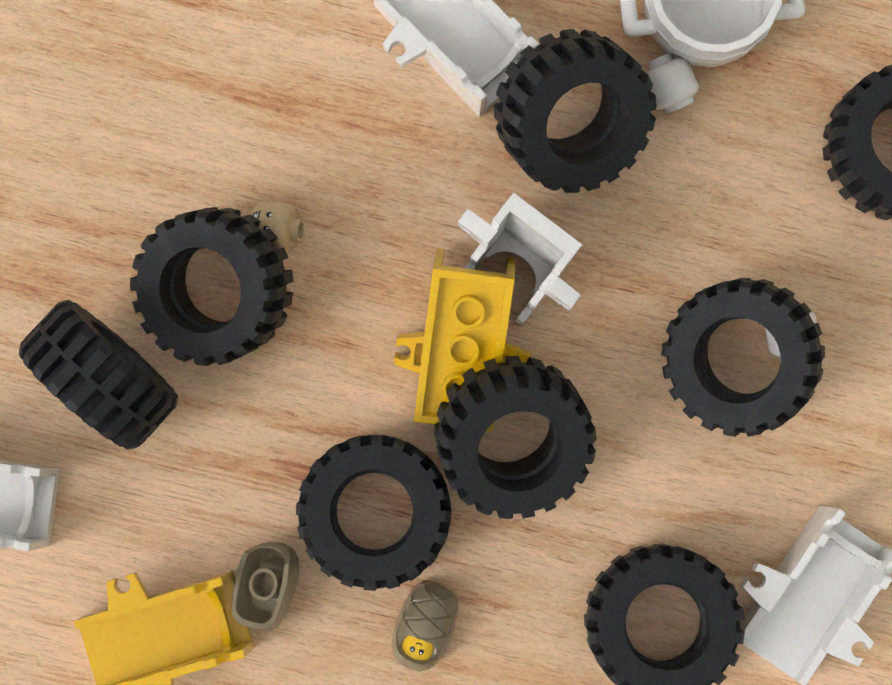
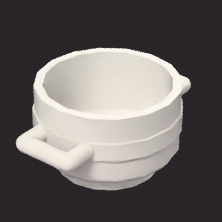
[620,0,805,67]

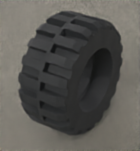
[494,29,657,193]
[822,65,892,220]
[130,207,294,366]
[661,278,825,437]
[19,300,178,450]
[434,356,597,519]
[296,435,451,591]
[584,544,745,685]

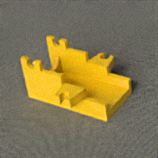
[394,248,531,432]
[73,571,255,685]

